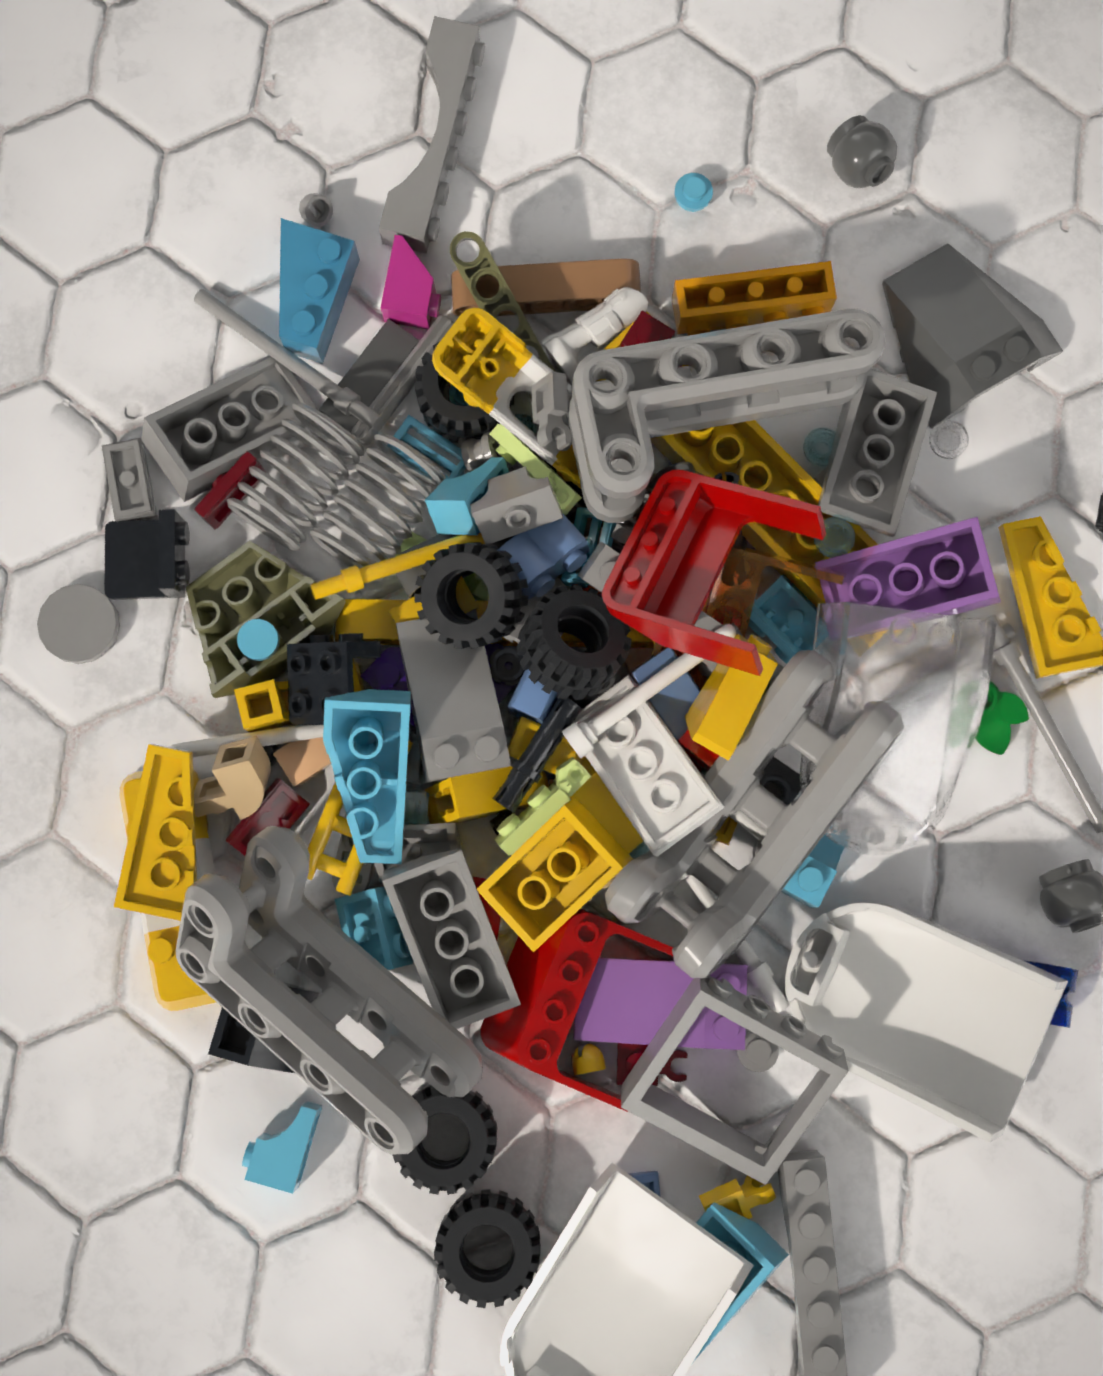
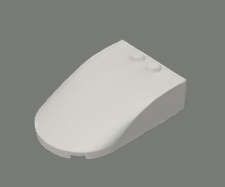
[785,903,1068,1142]
[500,1162,754,1376]

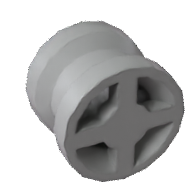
[461,430,508,472]

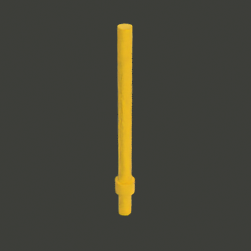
[310,533,485,600]

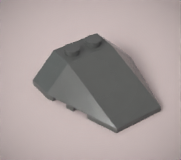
[882,244,1063,429]

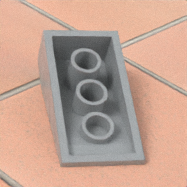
[141,357,319,502]
[818,369,937,537]
[396,609,511,783]

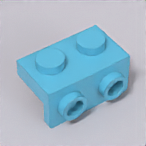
[744,574,834,664]

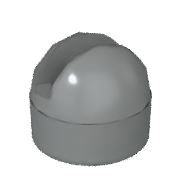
[299,193,333,227]

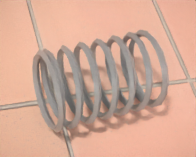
[227,403,365,551]
[310,433,446,581]

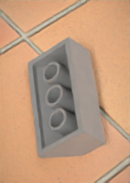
[382,849,521,1029]

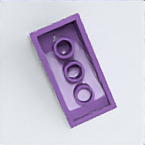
[815,517,1001,641]
[573,958,748,1050]

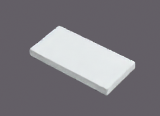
[573,675,725,857]

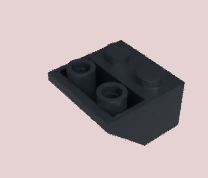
[208,982,320,1073]

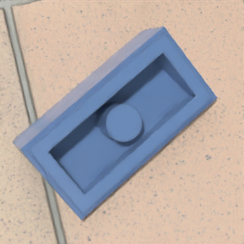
[632,647,701,740]

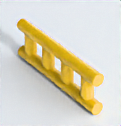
[307,741,413,896]

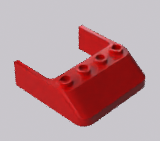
[602,470,826,676]
[480,909,674,1112]

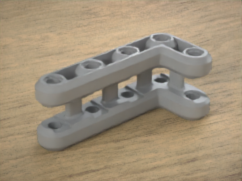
[568,309,885,523]
[605,650,904,978]
[176,826,483,1154]

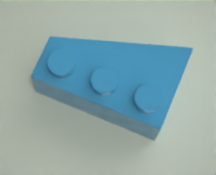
[279,218,360,364]

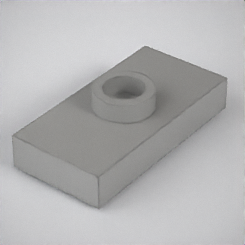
[101,438,157,522]

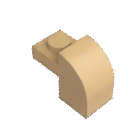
[194,736,271,820]

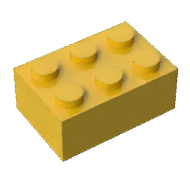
[476,798,633,952]

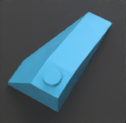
[323,689,411,864]
[691,1202,789,1365]

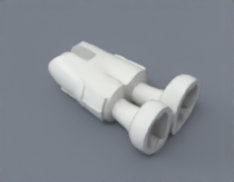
[540,287,648,383]

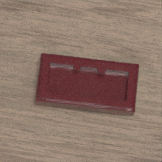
[194,451,267,530]
[225,777,310,856]

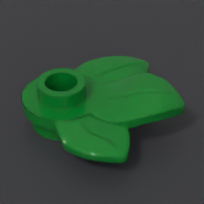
[948,678,1029,755]

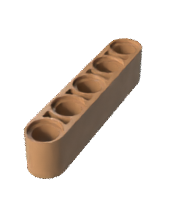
[451,259,641,317]

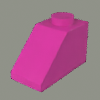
[380,235,441,329]

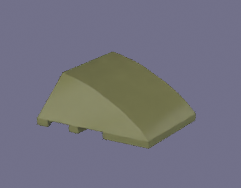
[186,540,346,698]

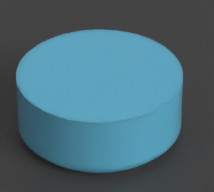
[237,619,280,661]

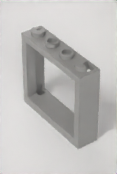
[621,976,849,1185]

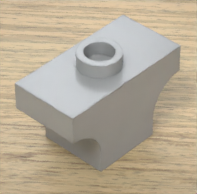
[470,466,563,544]

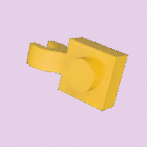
[698,1175,776,1219]

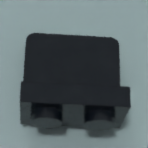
[104,509,190,600]
[287,633,381,725]

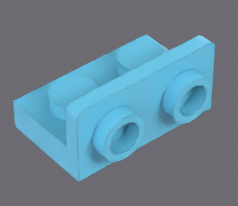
[335,887,414,970]

